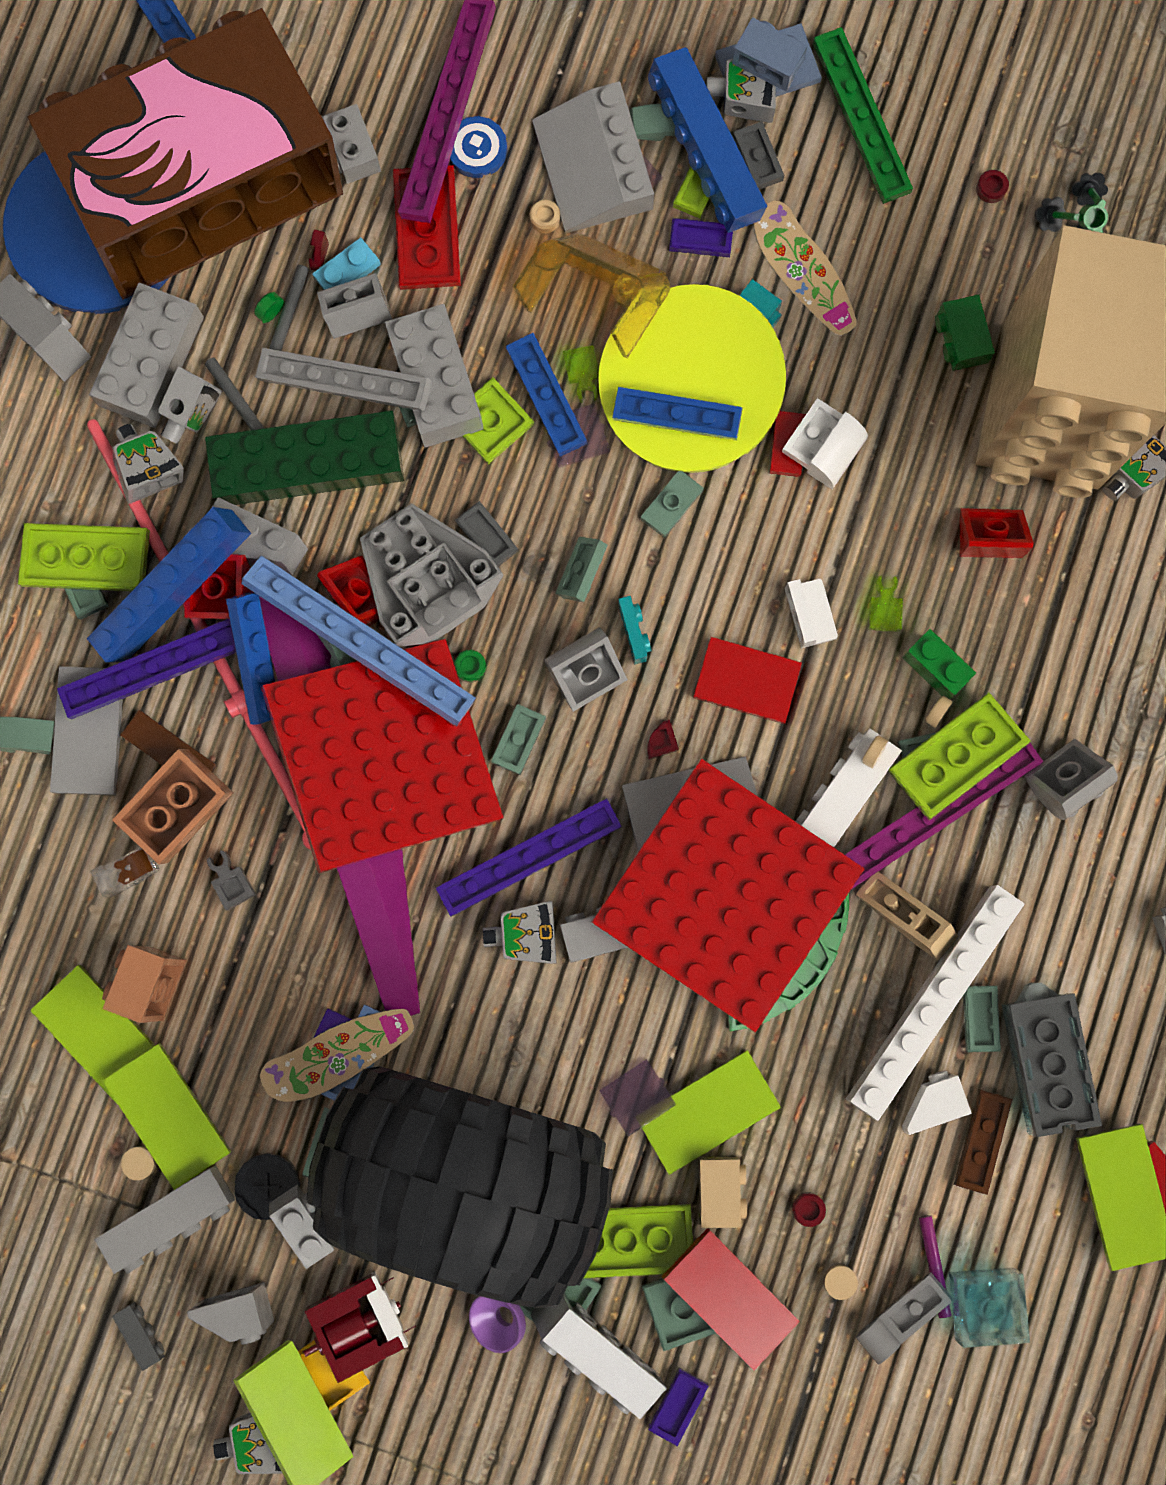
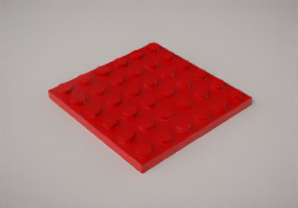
[261,639,504,873]
[591,759,865,1033]

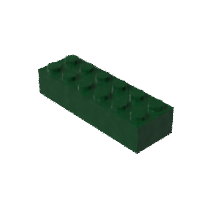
[205,410,405,505]

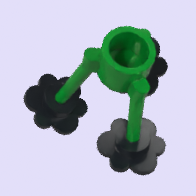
[1034,172,1108,233]

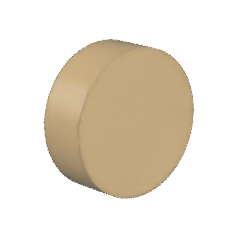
[530,200,560,233]
[926,695,953,728]
[862,735,889,769]
[121,1146,156,1180]
[823,1264,858,1300]

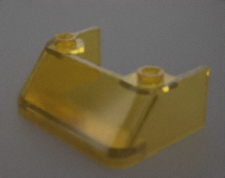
[513,234,670,358]

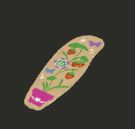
[754,201,856,335]
[260,1009,414,1102]

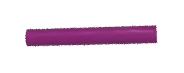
[919,1215,952,1318]

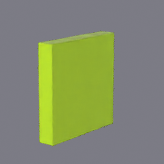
[462,377,535,465]

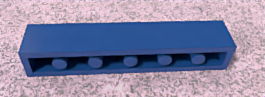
[648,47,768,233]
[87,507,252,662]

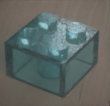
[949,1268,1030,1348]

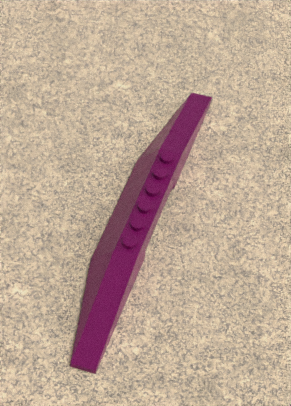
[259,596,421,1016]

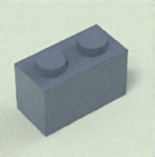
[732,17,808,92]

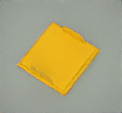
[298,1340,370,1411]

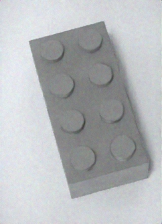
[89,283,204,428]
[385,304,484,448]

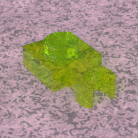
[563,345,599,403]
[869,576,903,632]

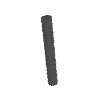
[269,265,309,351]
[205,357,264,430]

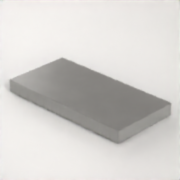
[50,666,123,796]

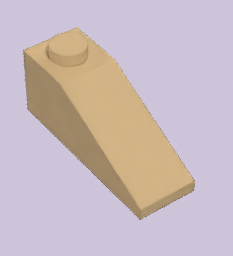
[856,872,958,961]

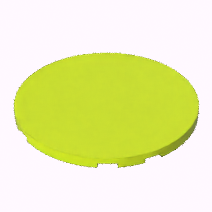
[598,284,786,473]

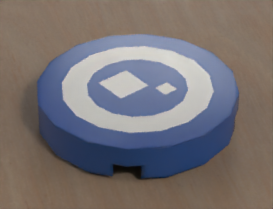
[450,116,508,178]

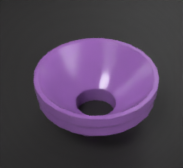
[469,1296,526,1353]

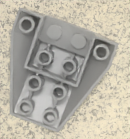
[360,503,503,647]

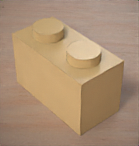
[698,1157,747,1228]

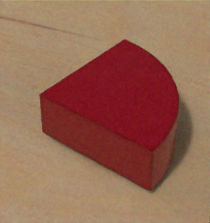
[309,229,329,271]
[647,719,679,760]

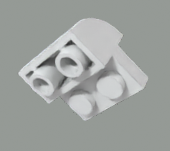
[782,398,868,490]

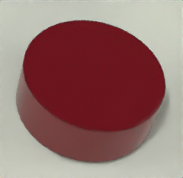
[976,170,1009,203]
[792,1192,826,1227]

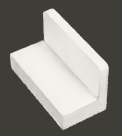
[785,579,838,648]

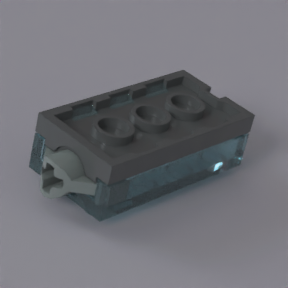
[1001,983,1102,1137]

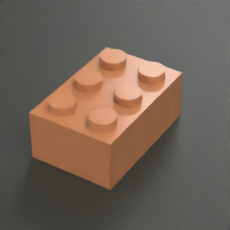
[112,749,233,865]
[102,945,187,1023]

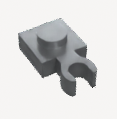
[207,850,256,911]

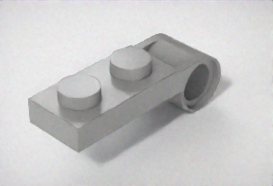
[856,1272,953,1365]

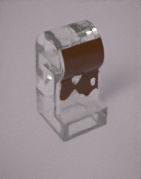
[90,848,160,898]

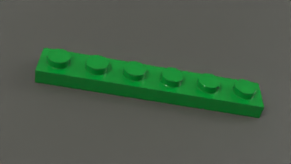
[812,27,913,204]

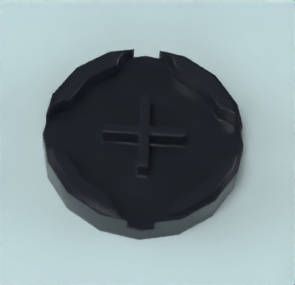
[235,1153,301,1220]

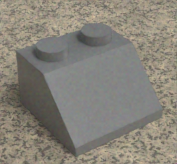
[187,1282,274,1345]

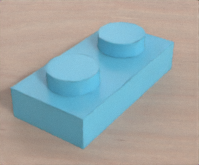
[312,237,381,290]

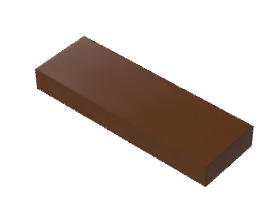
[120,710,218,773]
[954,1089,1013,1195]

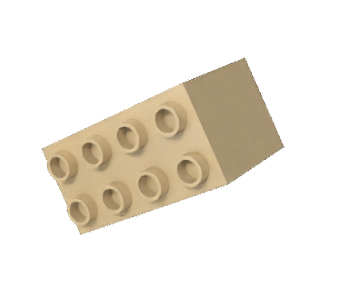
[975,225,1166,498]

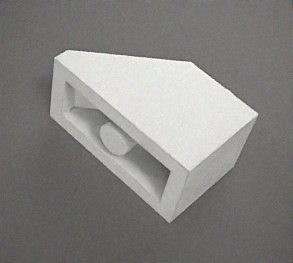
[902,1071,972,1135]

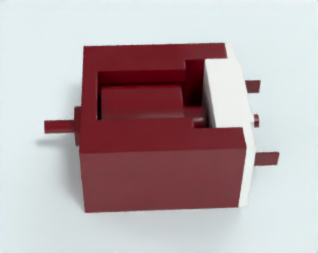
[303,1271,416,1383]

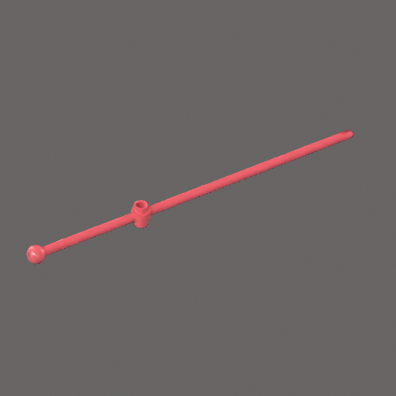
[87,419,311,850]

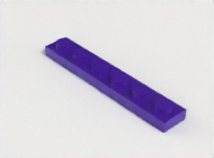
[57,619,236,720]
[436,798,622,917]

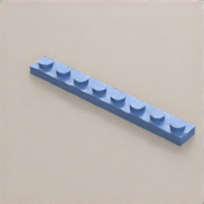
[242,556,476,727]

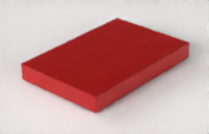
[693,637,802,724]

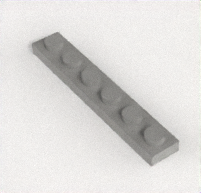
[255,348,432,412]

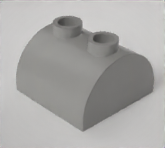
[544,627,628,712]
[1024,739,1118,820]

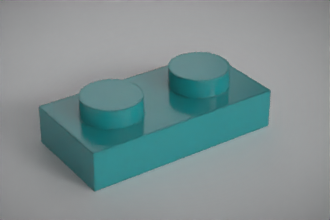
[618,595,652,665]

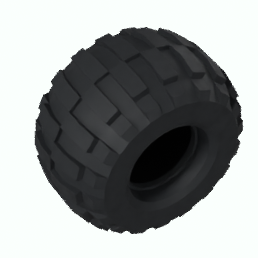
[306,1066,613,1308]

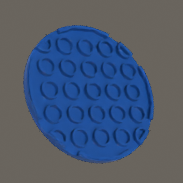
[3,151,169,314]

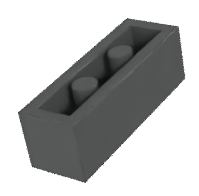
[112,1302,165,1371]

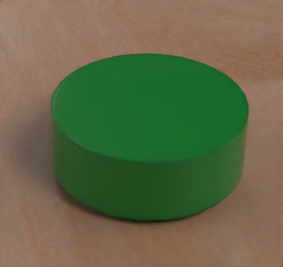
[254,292,284,323]
[454,650,486,683]

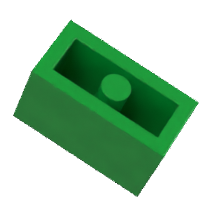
[935,294,995,371]
[902,629,976,699]

